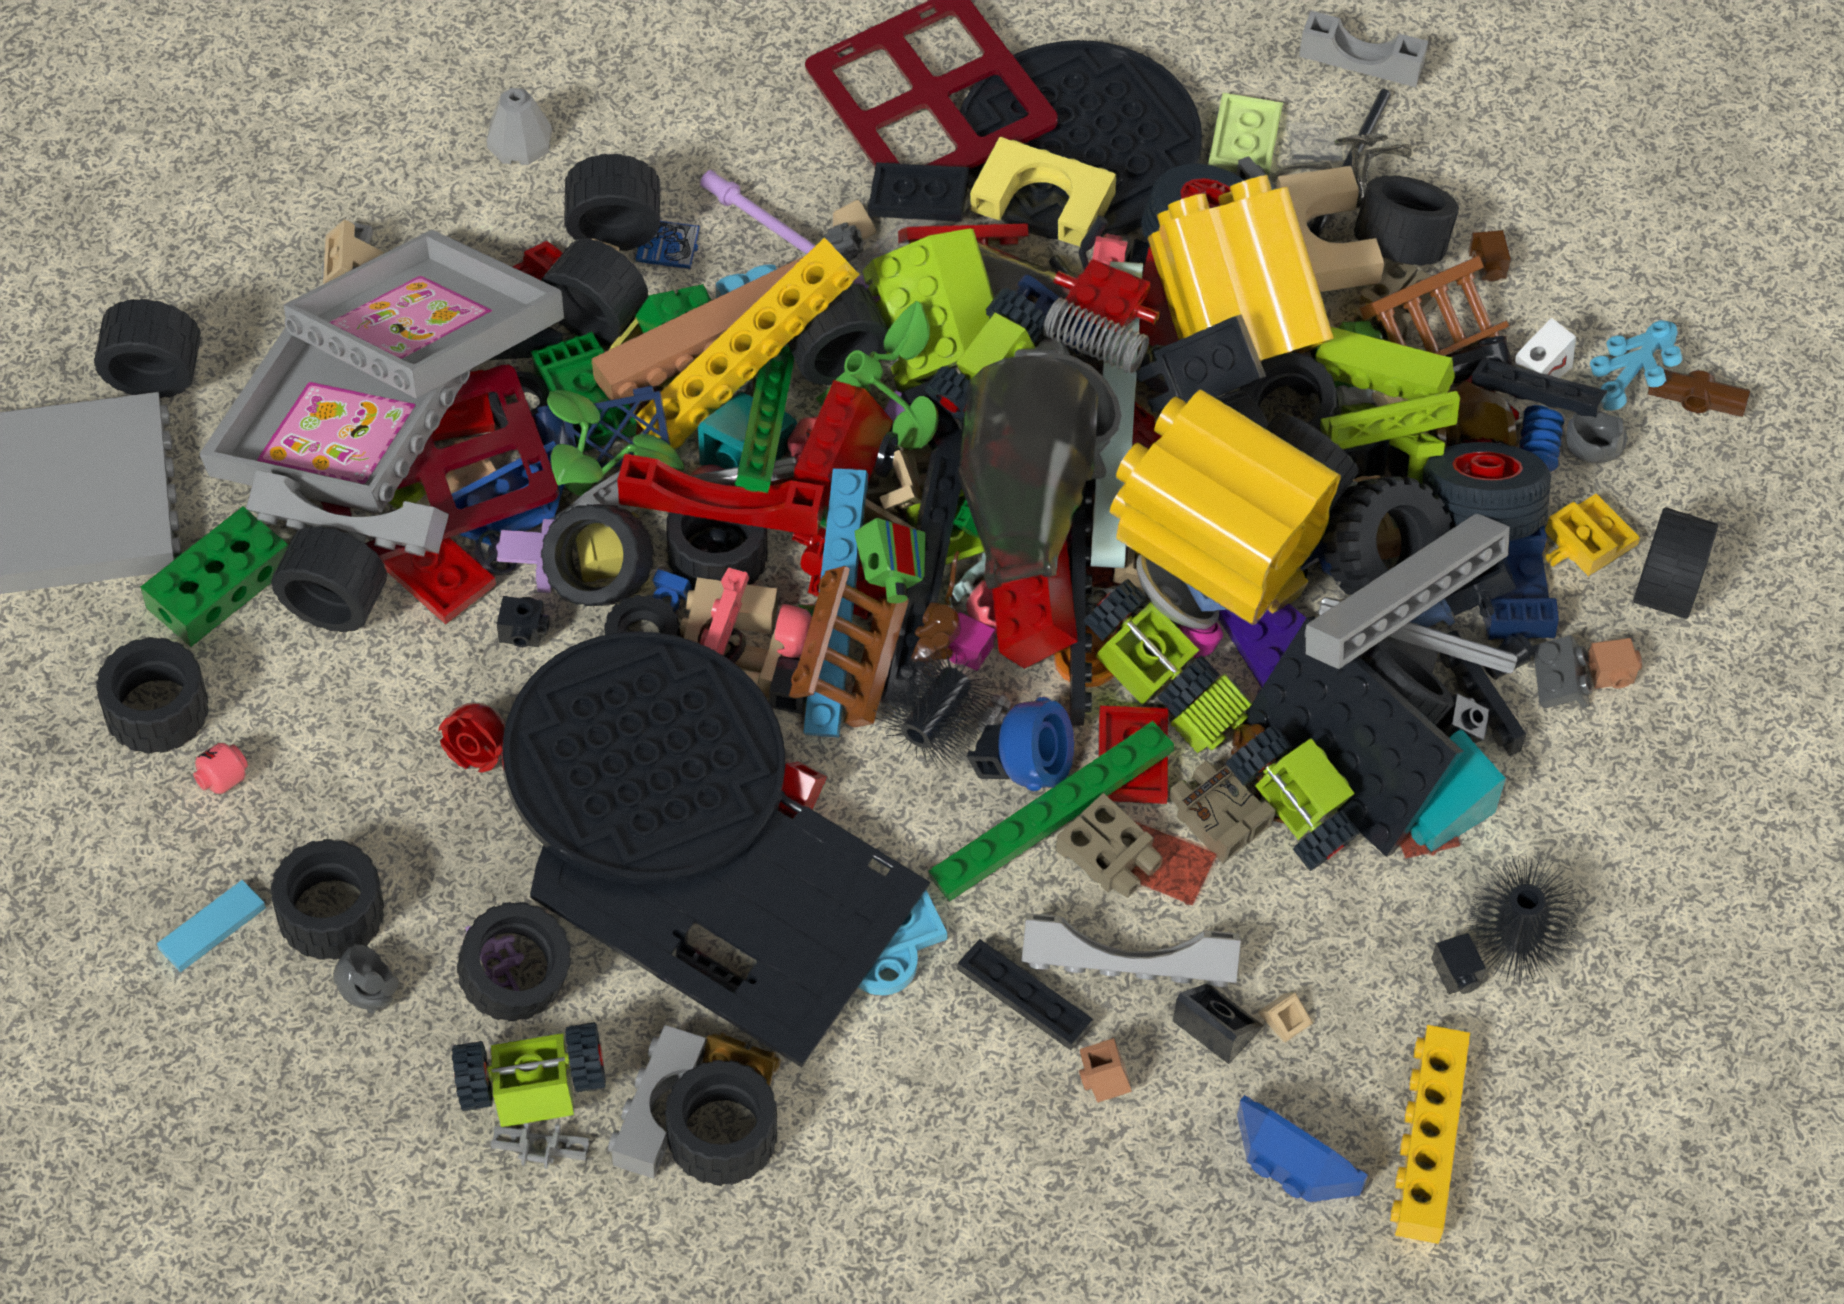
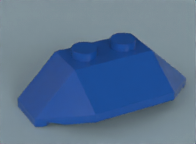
[452,441,565,546]
[1237,1095,1368,1202]

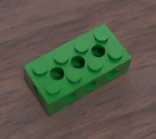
[140,506,288,647]

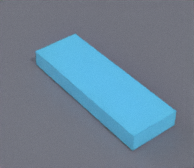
[157,880,266,973]

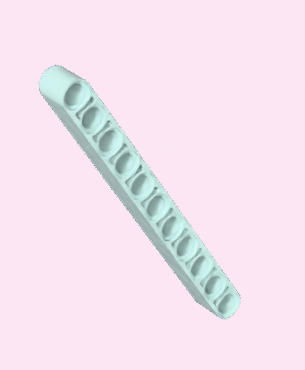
[1091,261,1143,568]

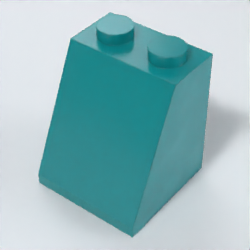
[698,392,797,469]
[1410,729,1506,853]

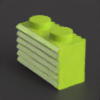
[1170,673,1252,753]

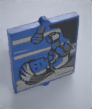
[636,221,700,269]

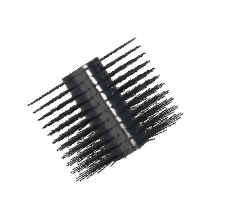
[874,645,999,770]
[1467,856,1581,983]

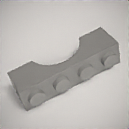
[1299,11,1428,87]
[608,1025,706,1179]

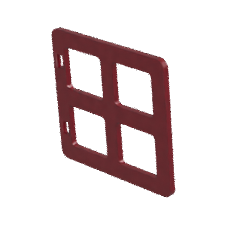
[805,0,1058,170]
[321,365,560,561]

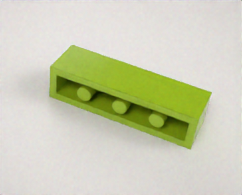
[1315,326,1455,400]

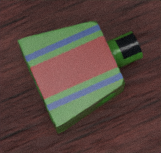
[854,518,925,604]

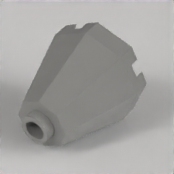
[487,88,552,165]

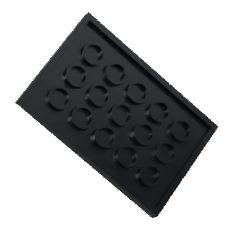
[1242,616,1464,857]

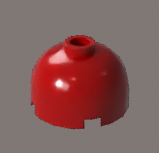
[438,702,506,773]

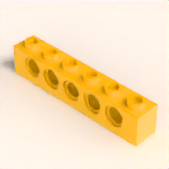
[1390,1025,1470,1244]

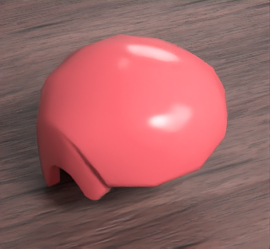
[966,580,997,634]
[774,604,812,658]

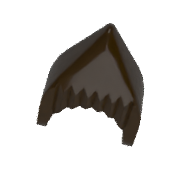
[1435,381,1517,448]

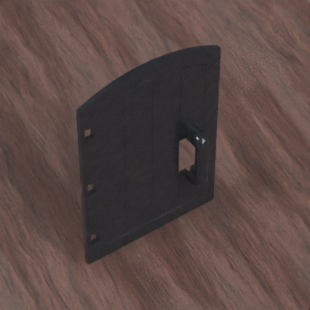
[530,791,931,1068]

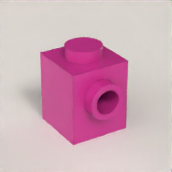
[948,612,995,671]

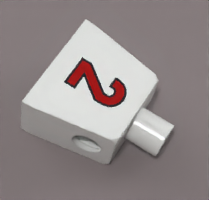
[1515,318,1576,378]

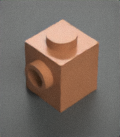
[1587,638,1642,689]
[1079,1038,1132,1103]

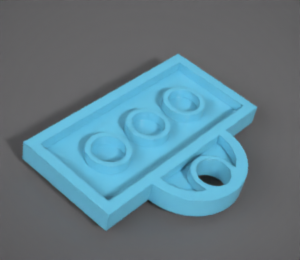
[858,890,947,995]

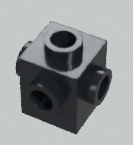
[497,596,550,648]
[1436,694,1489,743]

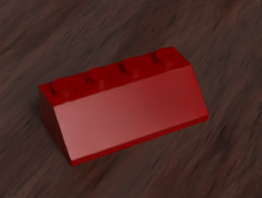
[793,380,893,507]

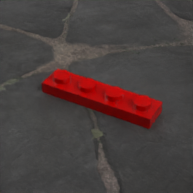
[898,224,1028,247]

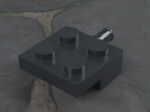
[1444,557,1517,618]

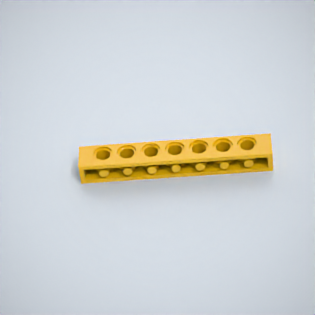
[635,237,859,450]

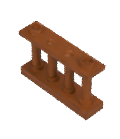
[1359,256,1509,356]
[789,566,909,728]

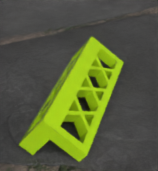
[1320,391,1460,449]

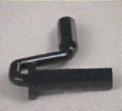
[1049,215,1109,294]

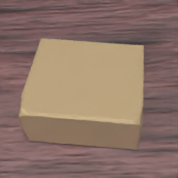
[833,200,877,240]
[1258,993,1313,1042]

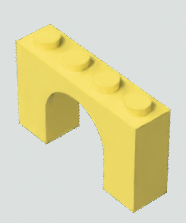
[970,137,1116,247]

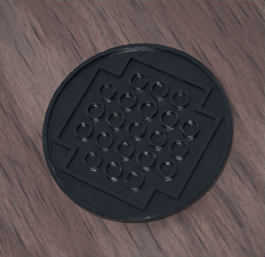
[955,40,1202,239]
[502,631,785,885]

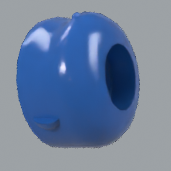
[999,697,1074,791]

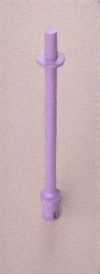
[700,170,881,303]

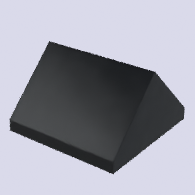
[1173,983,1264,1064]

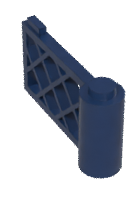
[532,386,671,468]

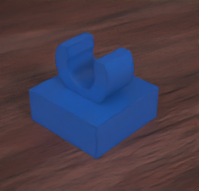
[652,569,693,612]

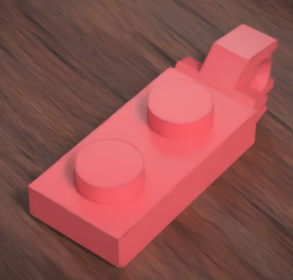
[700,568,749,655]

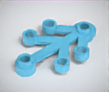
[1590,320,1683,411]

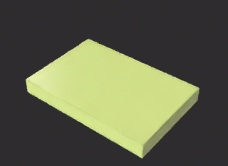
[1208,93,1283,178]

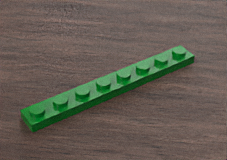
[735,344,795,493]
[928,721,1174,902]

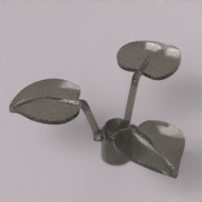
[1273,133,1412,208]

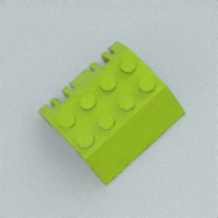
[862,228,994,392]

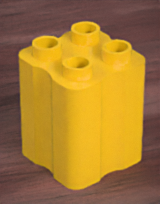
[1148,175,1334,362]
[1109,389,1341,625]

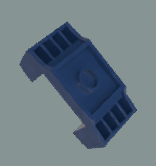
[1483,524,1559,640]

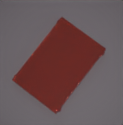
[1131,821,1217,906]

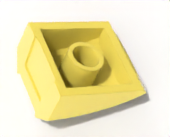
[576,512,640,583]

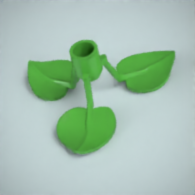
[816,301,939,450]
[547,390,685,496]

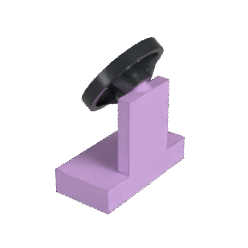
[475,519,555,593]

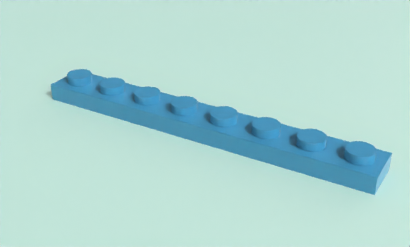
[803,468,868,738]

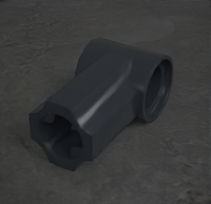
[1446,336,1513,383]

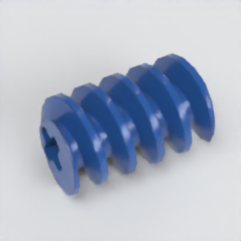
[1519,405,1564,472]

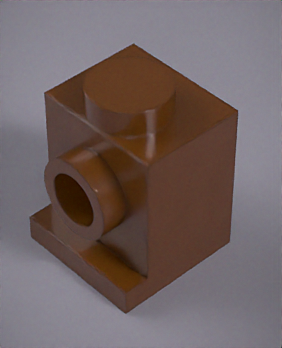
[1468,230,1511,282]

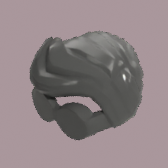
[1566,412,1628,463]
[333,944,399,1014]

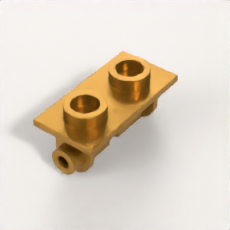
[703,1032,781,1087]

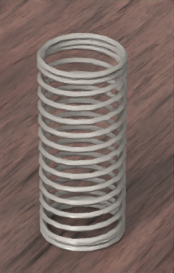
[1043,297,1149,374]

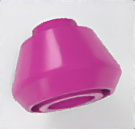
[1177,622,1223,658]

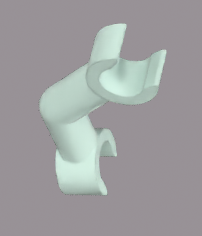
[952,550,991,602]

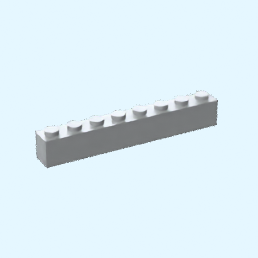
[1305,514,1509,669]

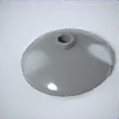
[1137,554,1219,629]

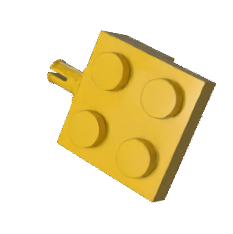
[1545,494,1640,577]

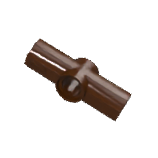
[1647,369,1750,417]

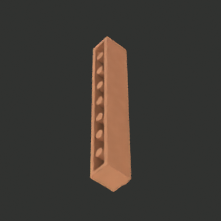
[592,256,822,400]

